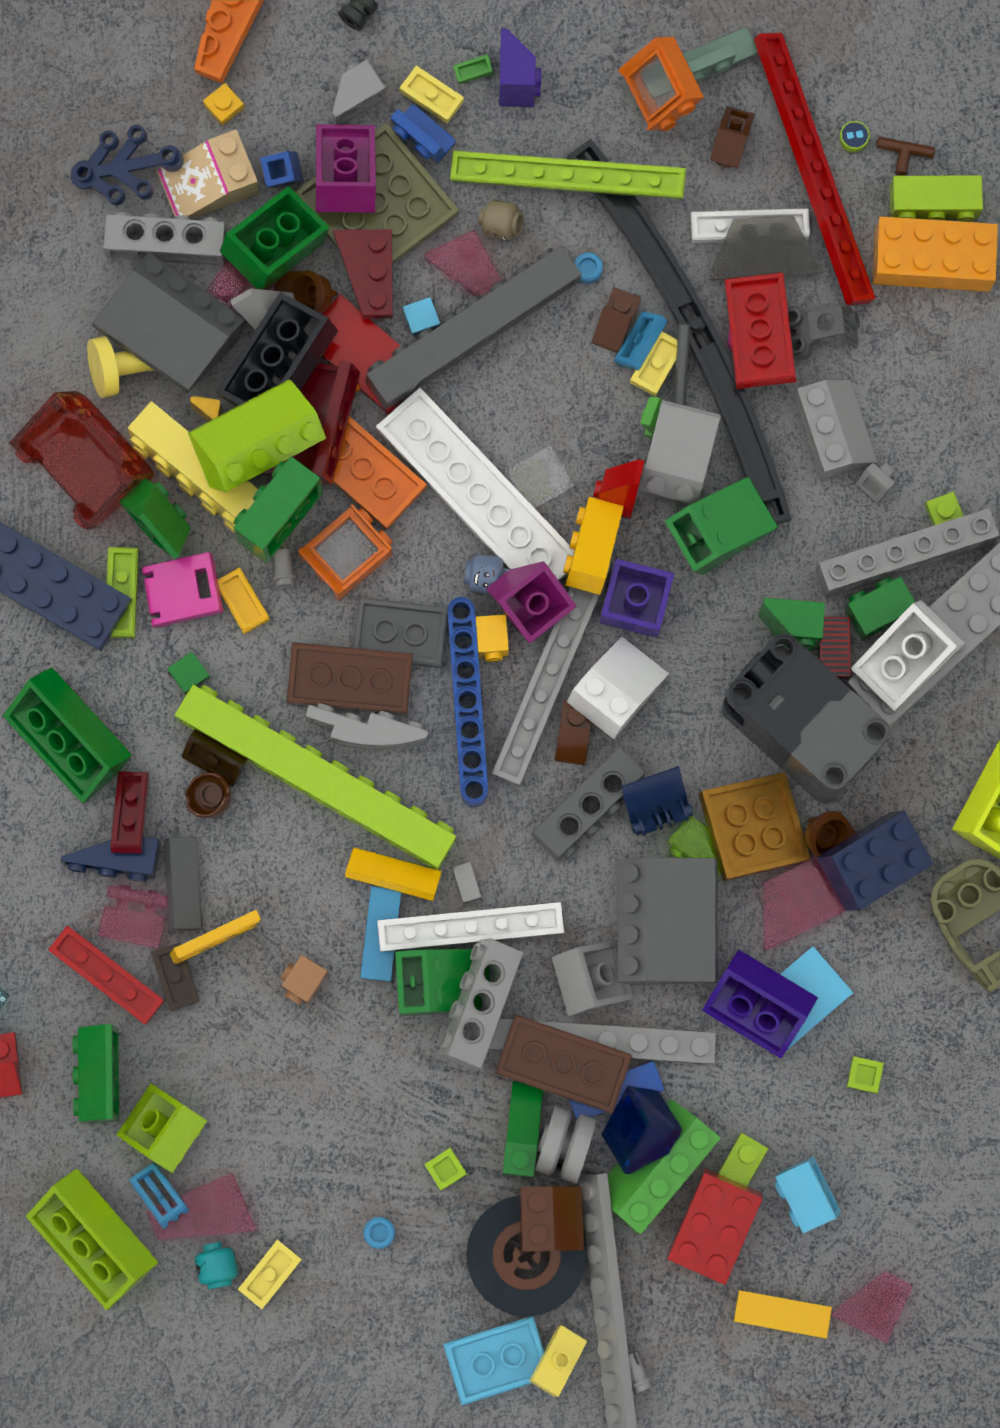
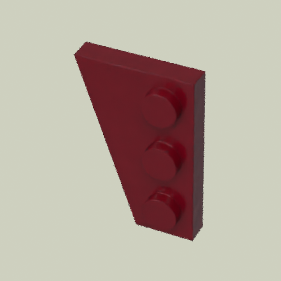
[333,229,393,319]

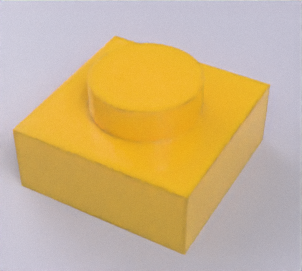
[203,83,245,126]

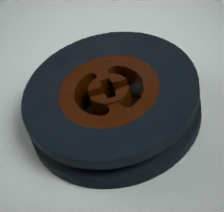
[466,1196,586,1316]

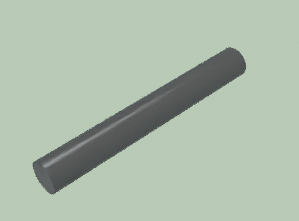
[674,324,690,405]

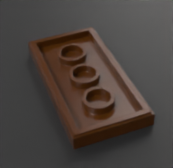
[287,642,413,714]
[495,1014,632,1114]

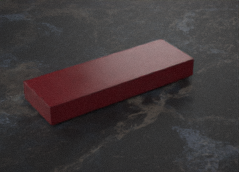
[110,771,149,853]

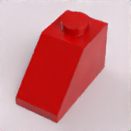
[593,459,645,518]

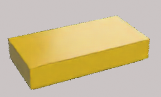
[218,567,270,635]

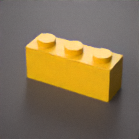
[563,497,624,595]

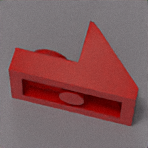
[0,1032,23,1098]

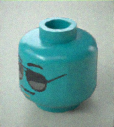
[194,1242,238,1290]

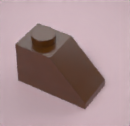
[710,106,755,168]

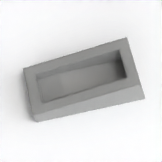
[452,862,482,904]

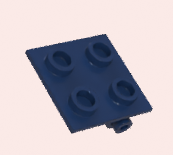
[621,766,694,836]

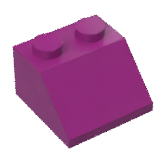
[486,561,577,644]

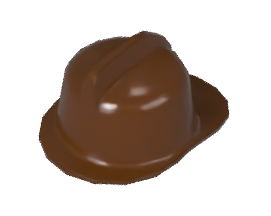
[274,270,338,313]
[805,811,856,860]

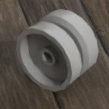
[534,1106,597,1185]

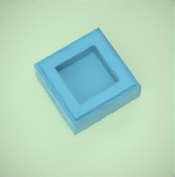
[402,297,440,336]

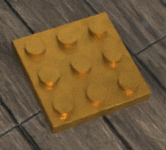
[698,772,810,881]

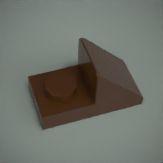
[591,287,641,353]
[555,700,591,766]

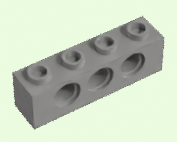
[103,212,227,265]
[438,938,523,1069]

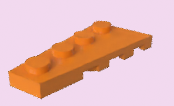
[194,0,264,83]

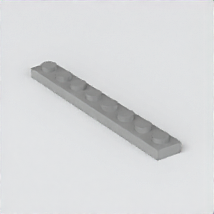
[492,564,612,787]
[468,1018,716,1065]
[579,1173,637,1428]

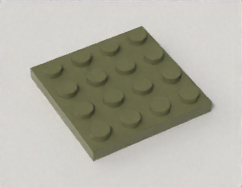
[295,123,459,265]

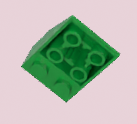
[665,477,779,575]
[395,949,490,1017]

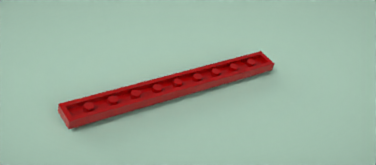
[754,33,876,306]

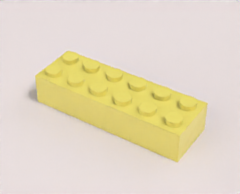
[128,401,258,534]

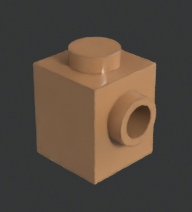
[280,954,329,1006]

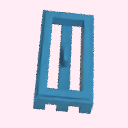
[614,312,667,371]
[129,1162,189,1229]

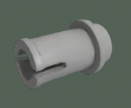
[272,549,297,589]
[629,1352,652,1395]

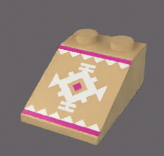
[156,129,260,219]

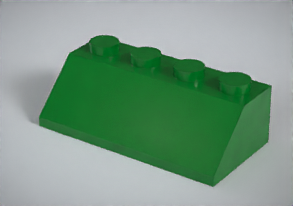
[3,667,132,804]

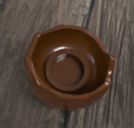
[185,772,231,819]

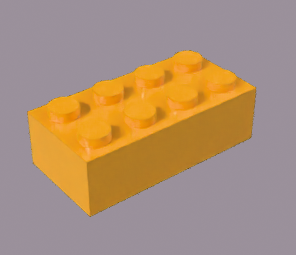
[872,216,998,292]

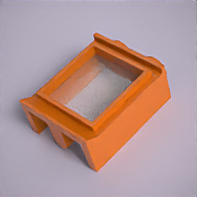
[618,37,704,132]
[298,504,393,601]

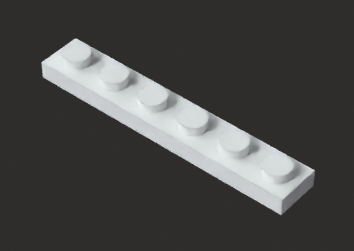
[377,902,564,952]

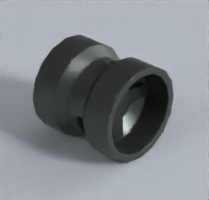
[338,0,378,31]

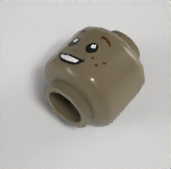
[478,200,524,241]

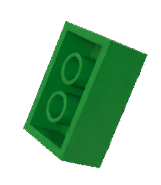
[220,186,330,290]
[234,456,323,564]

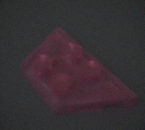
[763,858,846,952]

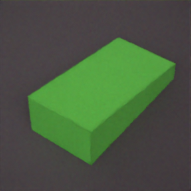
[453,54,494,84]

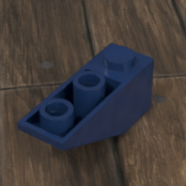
[61,837,161,882]

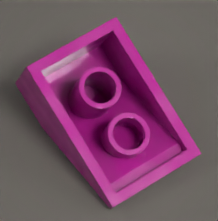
[316,124,376,213]

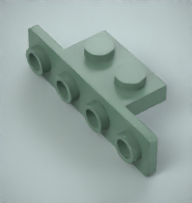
[642,28,758,99]

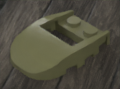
[931,859,1000,993]

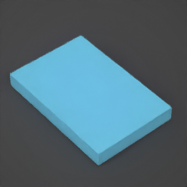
[780,946,853,1050]
[443,1316,544,1405]

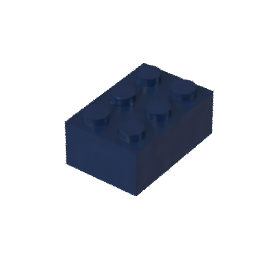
[817,810,934,911]

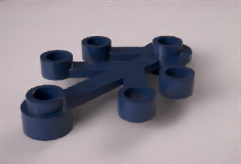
[70,125,184,206]

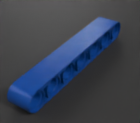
[448,597,488,807]

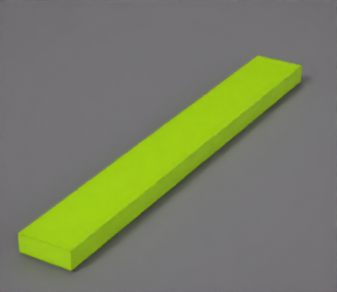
[450,151,687,199]

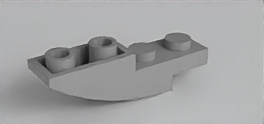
[305,703,429,750]

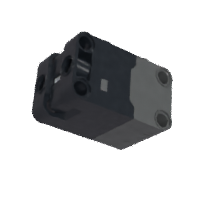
[721,634,891,803]

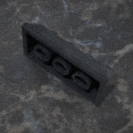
[216,292,338,407]

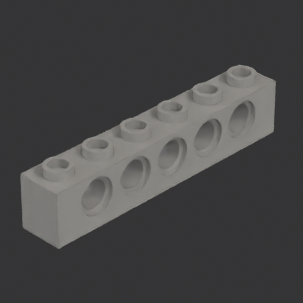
[815,508,1000,598]

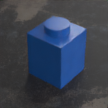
[260,151,304,188]

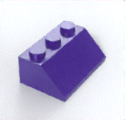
[702,949,818,1059]

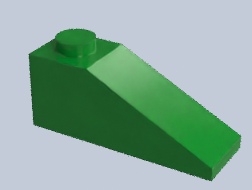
[502,1081,543,1178]

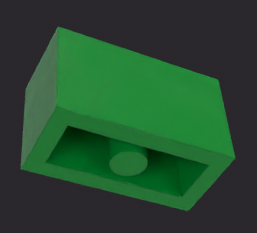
[844,576,915,641]

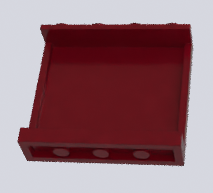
[261,361,360,485]

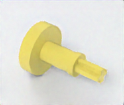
[87,336,155,398]

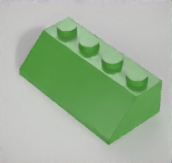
[608,1099,721,1235]

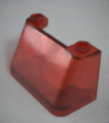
[9,391,154,530]

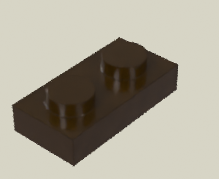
[181,729,248,787]
[151,942,200,1011]

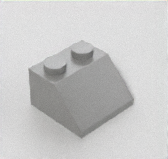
[551,940,634,1017]

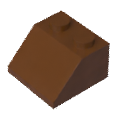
[519,1186,584,1252]

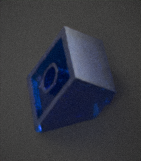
[601,1086,682,1174]

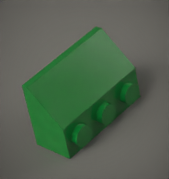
[72,1024,120,1123]

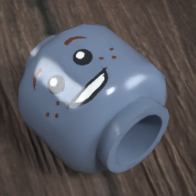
[464,554,509,595]

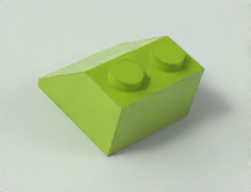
[116,1083,207,1173]

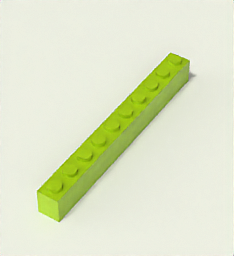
[174,684,457,870]

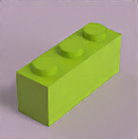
[889,175,983,222]

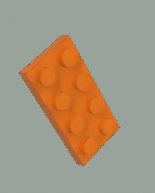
[333,416,427,530]

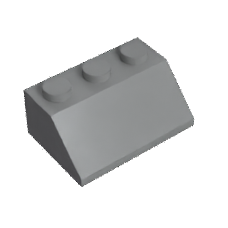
[793,380,878,481]

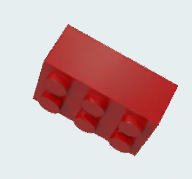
[667,1168,763,1285]

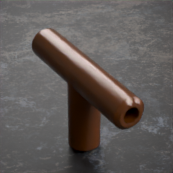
[876,136,935,176]

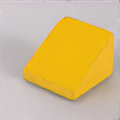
[190,396,223,422]

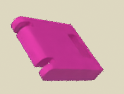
[142,552,223,628]

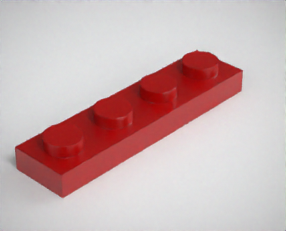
[48,926,165,1025]

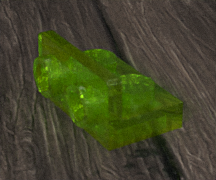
[667,816,721,876]

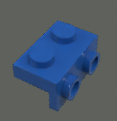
[390,104,456,164]

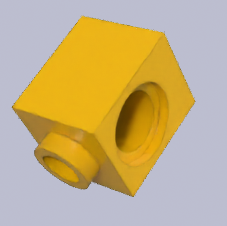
[476,615,509,662]

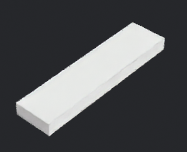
[690,209,810,243]

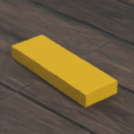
[345,847,442,901]
[169,910,261,964]
[733,1290,832,1339]

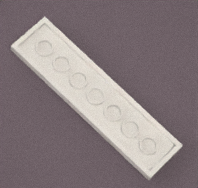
[376,388,574,582]

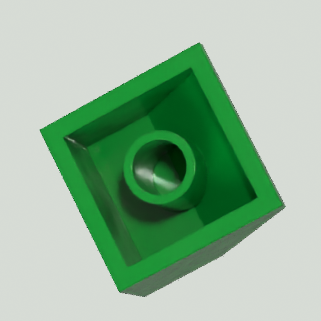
[118,478,191,560]
[758,598,825,652]

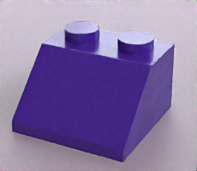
[499,28,542,107]

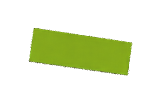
[106,547,139,638]

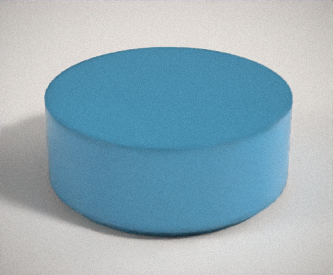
[574,252,603,284]
[364,1217,395,1249]

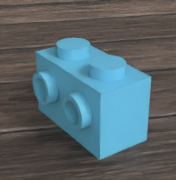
[775,1156,841,1234]

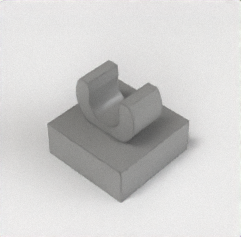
[856,463,895,504]

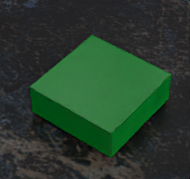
[167,652,210,695]

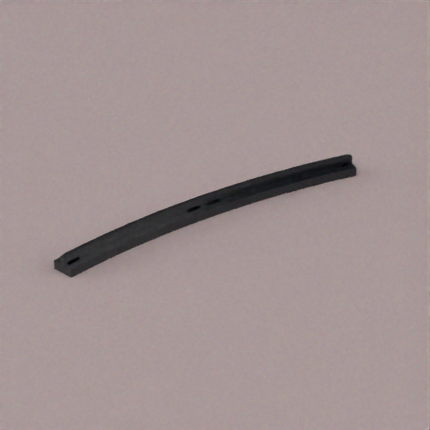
[567,138,791,526]

